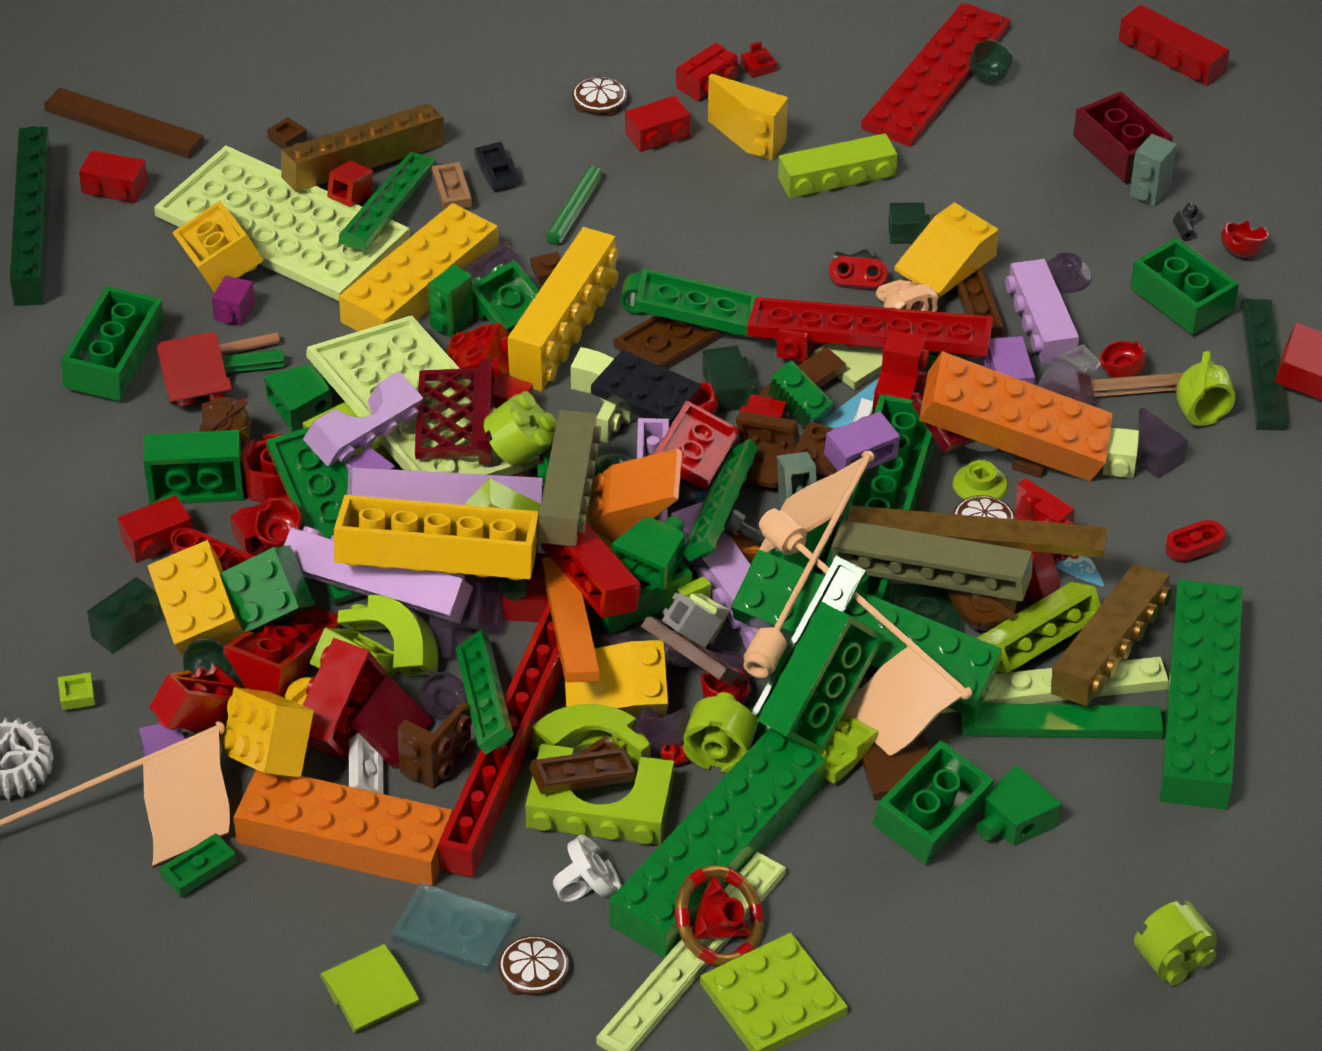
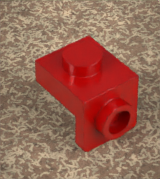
[777,329,816,362]

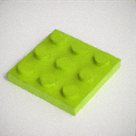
[700,932,848,1051]

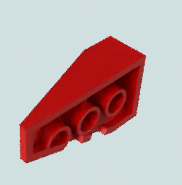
[223,607,343,697]

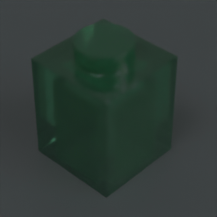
[888,203,931,244]

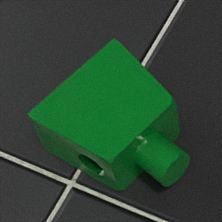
[264,364,336,432]
[612,516,685,590]
[976,765,1062,846]

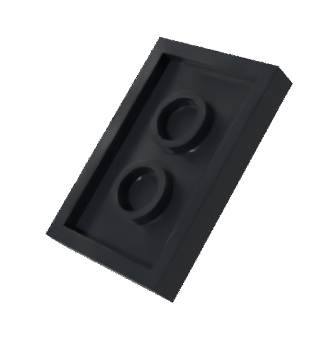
[591,349,702,428]

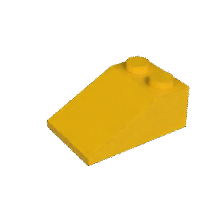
[708,74,788,160]
[172,200,264,293]
[894,202,999,298]
[565,640,668,717]

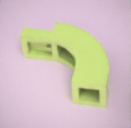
[571,347,633,443]

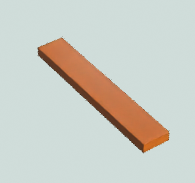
[541,557,600,683]

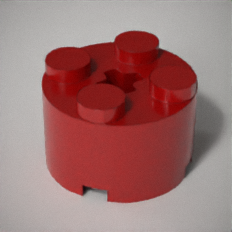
[241,434,287,503]

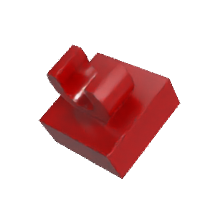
[740,41,777,78]

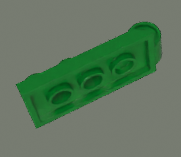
[620,268,758,337]

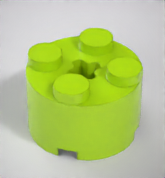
[484,391,557,467]
[683,692,759,773]
[1134,901,1217,986]

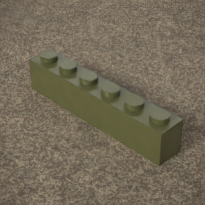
[537,410,601,547]
[831,520,1032,602]

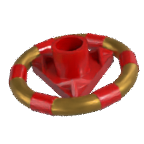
[674,865,764,967]

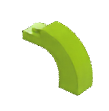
[338,595,438,677]
[531,704,651,770]

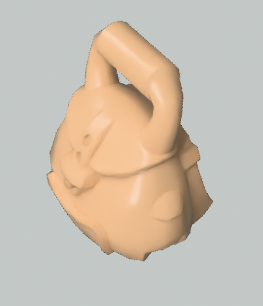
[875,279,938,312]

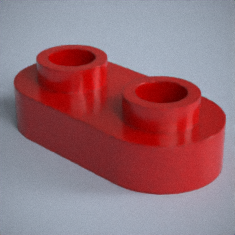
[829,256,887,290]
[1165,520,1226,561]

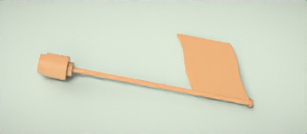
[743,451,874,678]
[759,508,972,756]
[0,722,230,867]

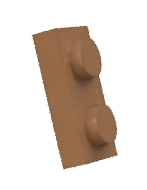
[432,162,472,210]

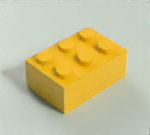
[147,540,244,661]
[221,687,314,777]

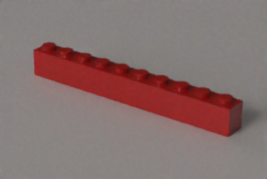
[438,601,563,878]

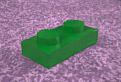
[159,833,237,897]

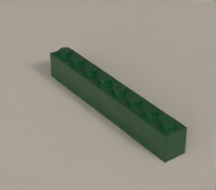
[10,126,52,306]

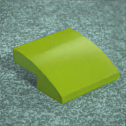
[799,712,879,784]
[320,944,419,1033]

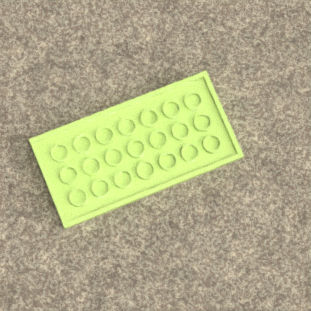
[154,145,410,301]
[306,315,539,476]

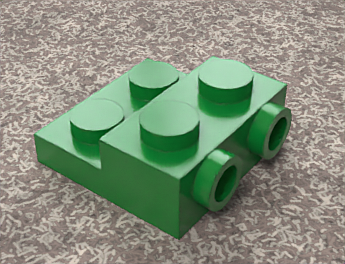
[472,260,539,333]

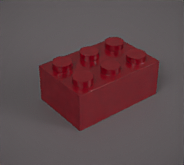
[1073,91,1173,182]

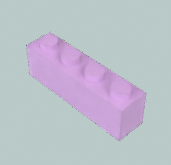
[1005,259,1079,364]

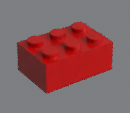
[303,638,386,761]

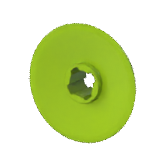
[952,460,1008,499]

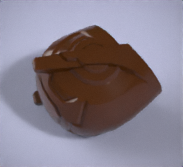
[200,397,252,451]
[946,589,1020,631]

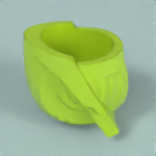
[1176,351,1236,426]

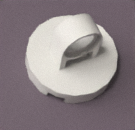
[553,834,622,902]

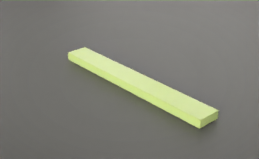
[596,852,786,1051]

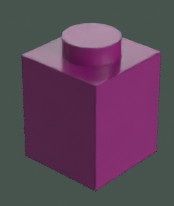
[211,275,255,326]

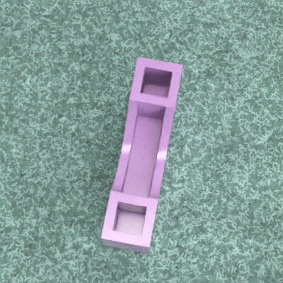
[303,371,423,466]

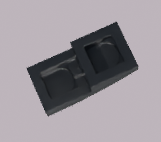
[474,141,521,191]

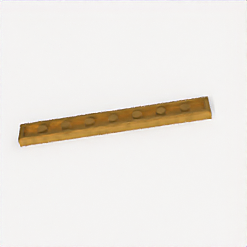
[847,505,1107,558]

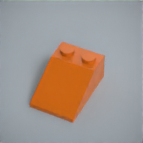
[588,448,682,542]

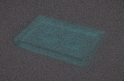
[391,882,516,974]

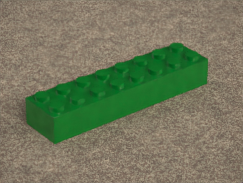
[731,549,1002,719]
[1159,579,1243,810]
[609,728,826,958]

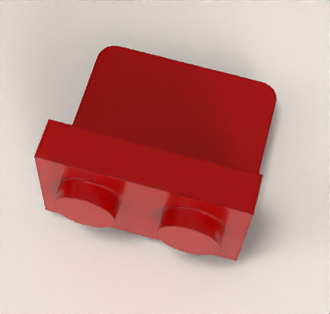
[446,322,509,381]
[157,332,232,407]

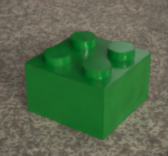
[220,545,315,632]

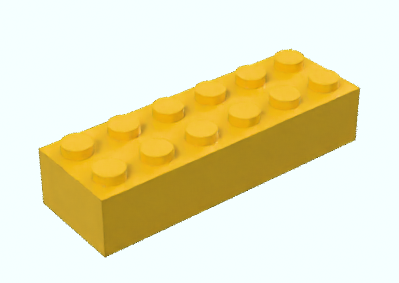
[339,203,499,331]
[508,227,619,391]
[334,495,539,580]

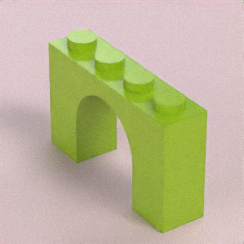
[525,744,674,845]

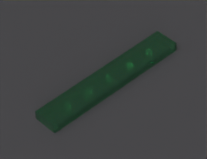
[1241,299,1288,431]

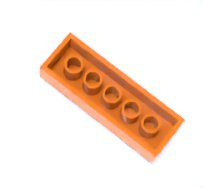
[919,352,1113,481]
[234,770,453,888]

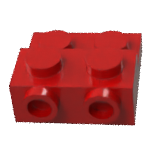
[1015,478,1075,565]

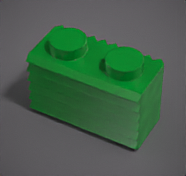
[428,264,473,337]
[768,360,834,429]

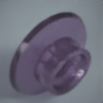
[1046,252,1092,293]

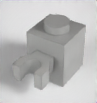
[662,593,723,648]

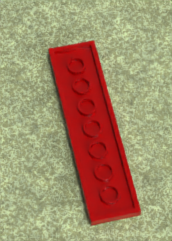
[861,2,1011,147]
[747,297,993,357]

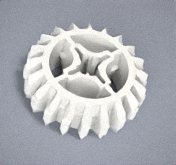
[0,718,54,801]

